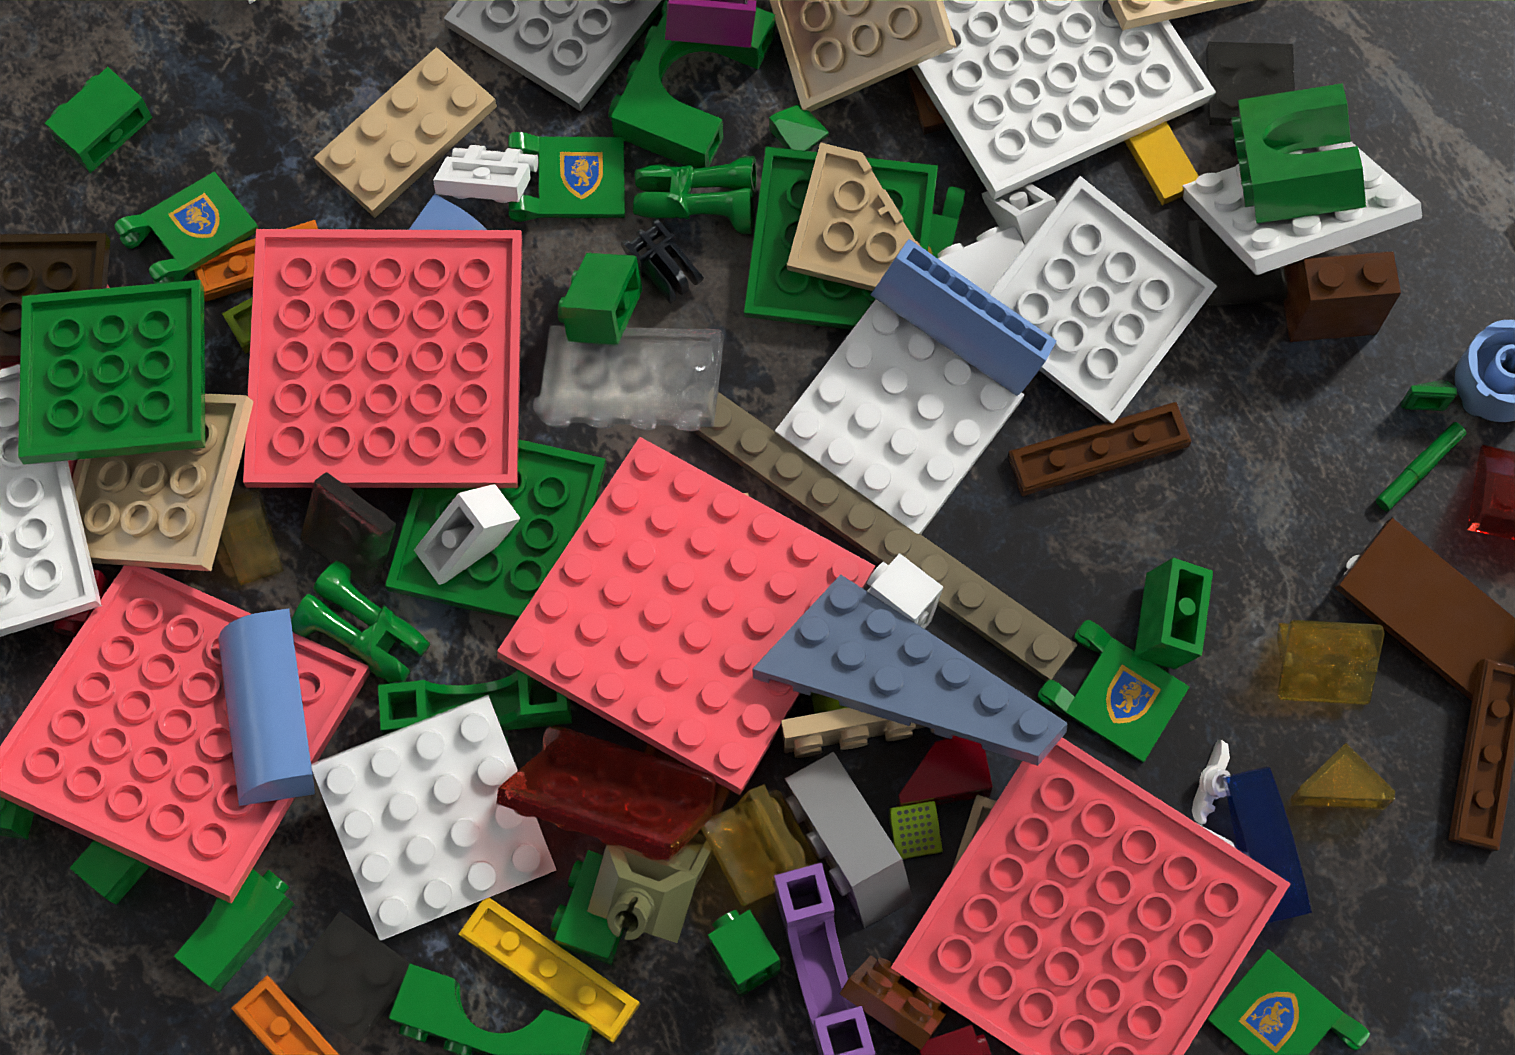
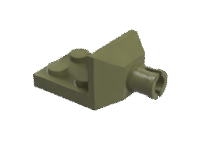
[587,806,718,943]

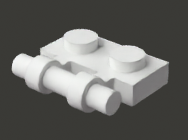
[433,145,539,203]

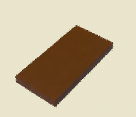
[1335,517,1515,701]

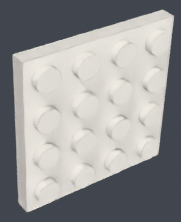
[1183,142,1422,275]
[988,176,1217,424]
[775,299,1024,534]
[311,695,556,941]

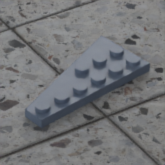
[752,574,1067,766]

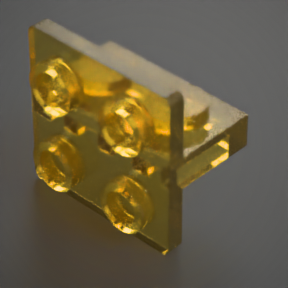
[1277,620,1384,705]
[700,785,818,906]

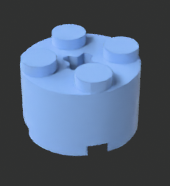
[1455,320,1515,422]

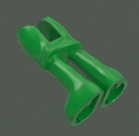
[633,156,757,234]
[291,560,431,683]

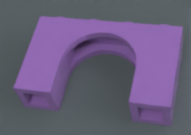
[774,863,876,1055]

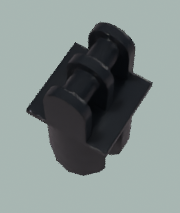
[621,218,704,304]

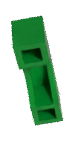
[378,670,572,735]
[389,963,594,1055]

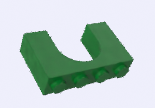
[608,0,775,169]
[1232,83,1366,223]
[70,840,294,993]

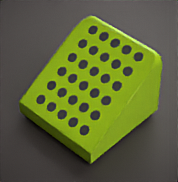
[888,801,943,859]

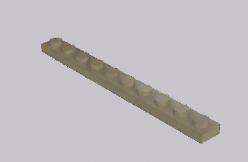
[688,389,1077,682]

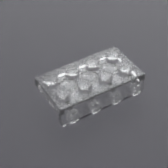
[533,326,724,431]

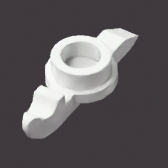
[1192,739,1232,825]

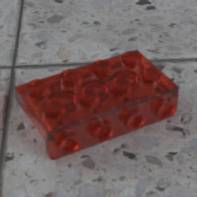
[496,725,716,862]

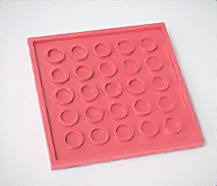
[243,229,522,488]
[497,437,875,795]
[0,565,370,904]
[891,738,1291,1055]

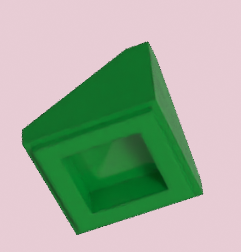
[769,104,829,151]
[1401,380,1457,411]

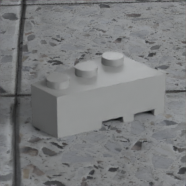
[784,752,913,928]

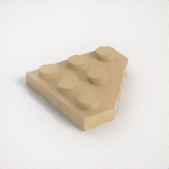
[787,142,921,291]

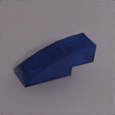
[1223,766,1312,924]

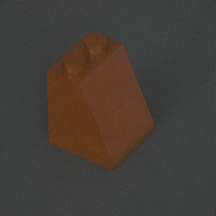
[1278,251,1401,342]

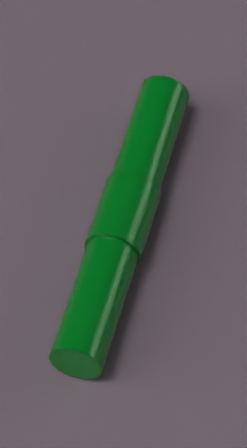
[1375,422,1466,512]

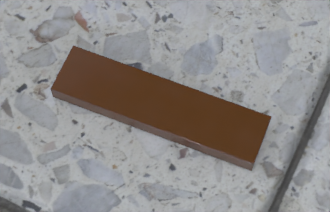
[1007,402,1192,496]
[1448,658,1515,851]

